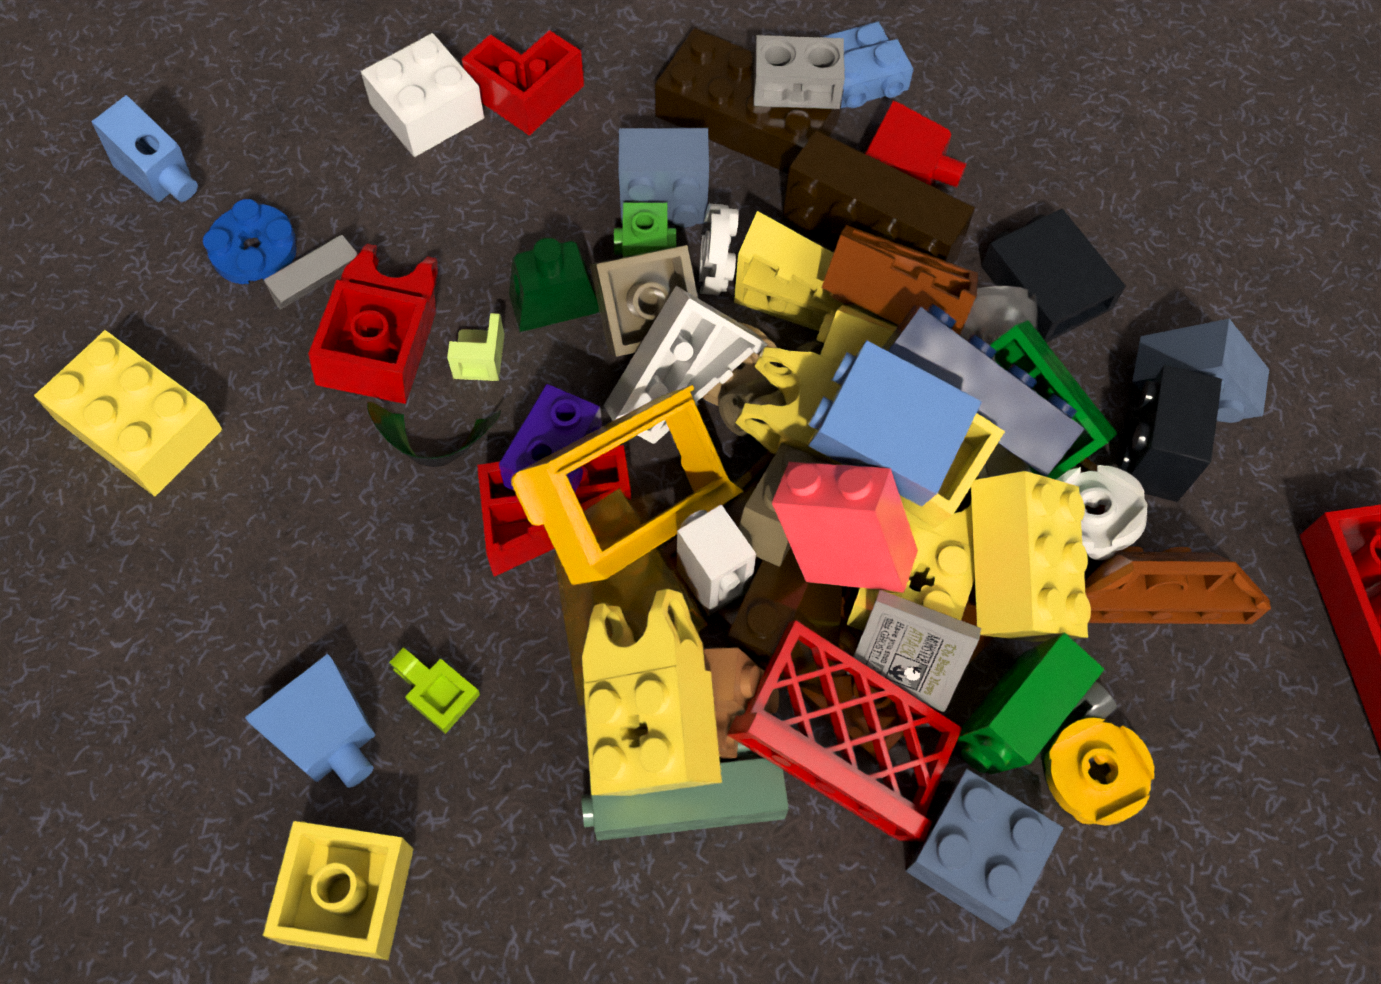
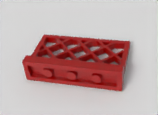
[727,620,962,841]

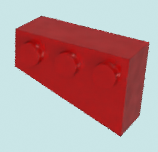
[477,445,632,577]

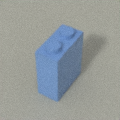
[808,340,982,507]

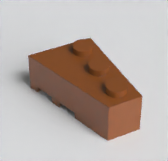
[821,225,978,335]

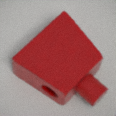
[866,101,967,188]

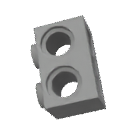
[754,35,845,109]

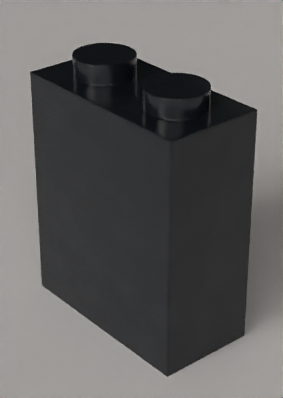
[981,208,1126,343]

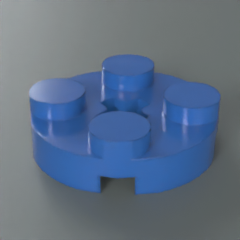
[203,199,297,284]

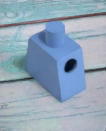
[91,95,198,202]
[245,654,376,788]

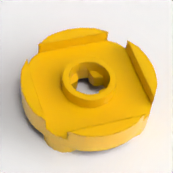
[1044,717,1154,825]

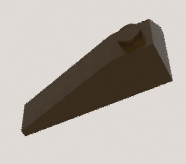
[726,547,842,695]

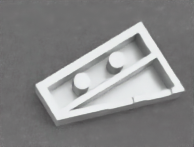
[604,286,768,444]

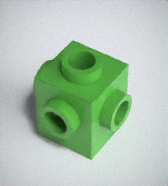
[614,203,676,257]

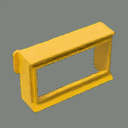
[511,385,744,585]

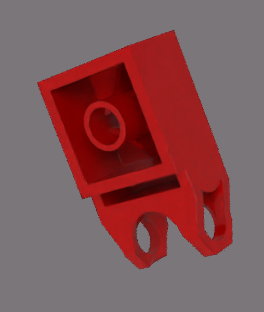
[308,244,438,404]

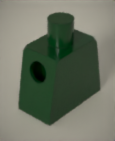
[509,238,600,332]

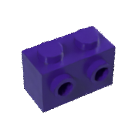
[499,384,602,493]

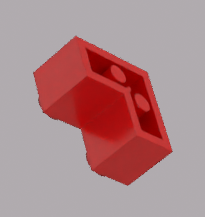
[462,30,584,136]

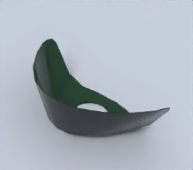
[367,402,501,467]

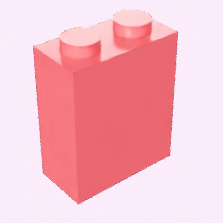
[772,462,918,592]

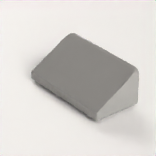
[264,235,357,310]

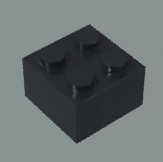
[1117,365,1222,502]

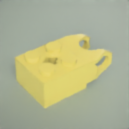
[735,347,840,465]
[846,503,975,631]
[582,589,722,796]

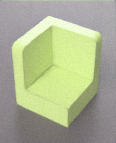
[447,313,504,381]

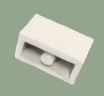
[677,505,756,616]

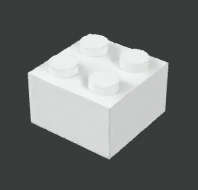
[361,33,484,157]

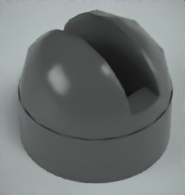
[1072,681,1117,719]

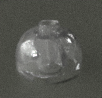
[960,286,1038,345]

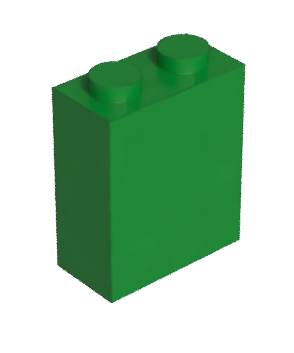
[956,633,1105,775]

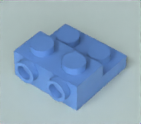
[823,22,913,108]

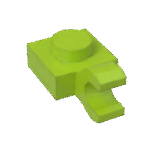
[389,647,480,734]

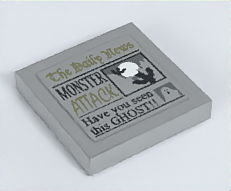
[847,590,982,712]

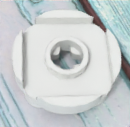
[699,203,739,295]
[1056,465,1147,560]

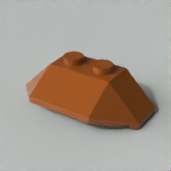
[1085,546,1271,624]

